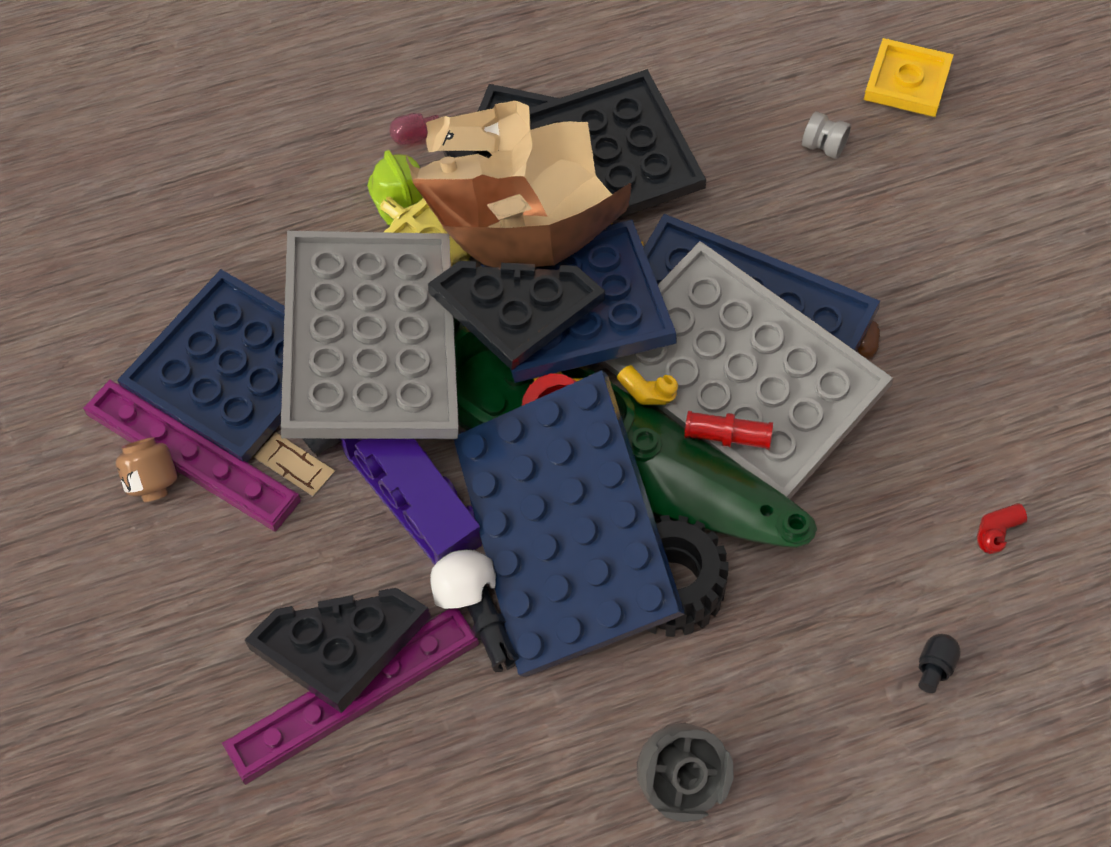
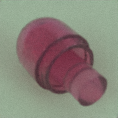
[389,112,439,145]

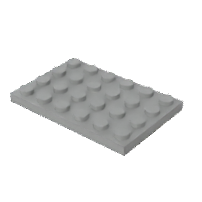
[281,231,458,439]
[599,241,893,499]

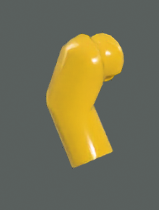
[617,365,678,405]

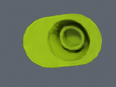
[367,150,423,226]

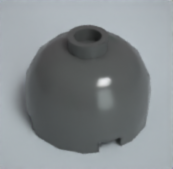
[637,723,734,822]

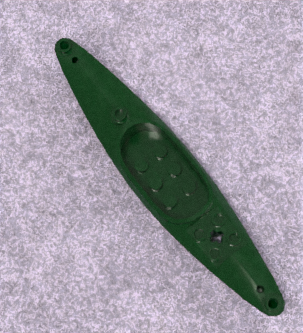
[453,316,817,548]

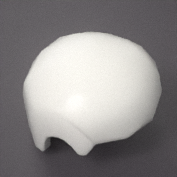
[430,550,496,609]

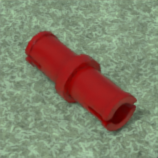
[684,411,773,450]

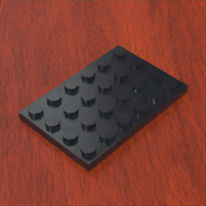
[443,69,706,219]

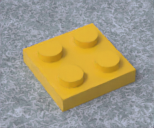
[864,38,954,117]

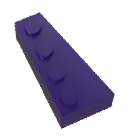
[341,439,483,565]

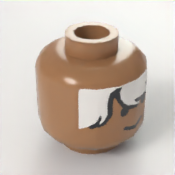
[116,437,177,502]

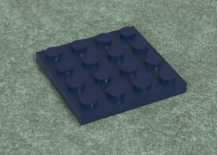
[480,219,677,383]
[118,269,285,462]

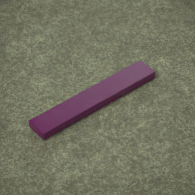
[83,379,301,532]
[222,608,479,785]

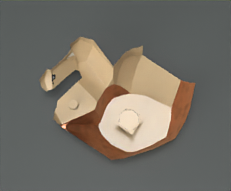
[406,101,631,267]

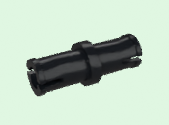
[467,584,519,672]

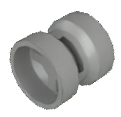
[802,111,851,159]

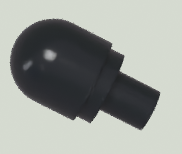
[918,634,961,693]

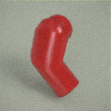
[976,503,1027,554]

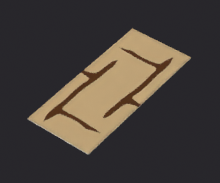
[254,432,335,496]

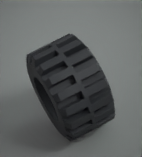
[647,515,729,637]

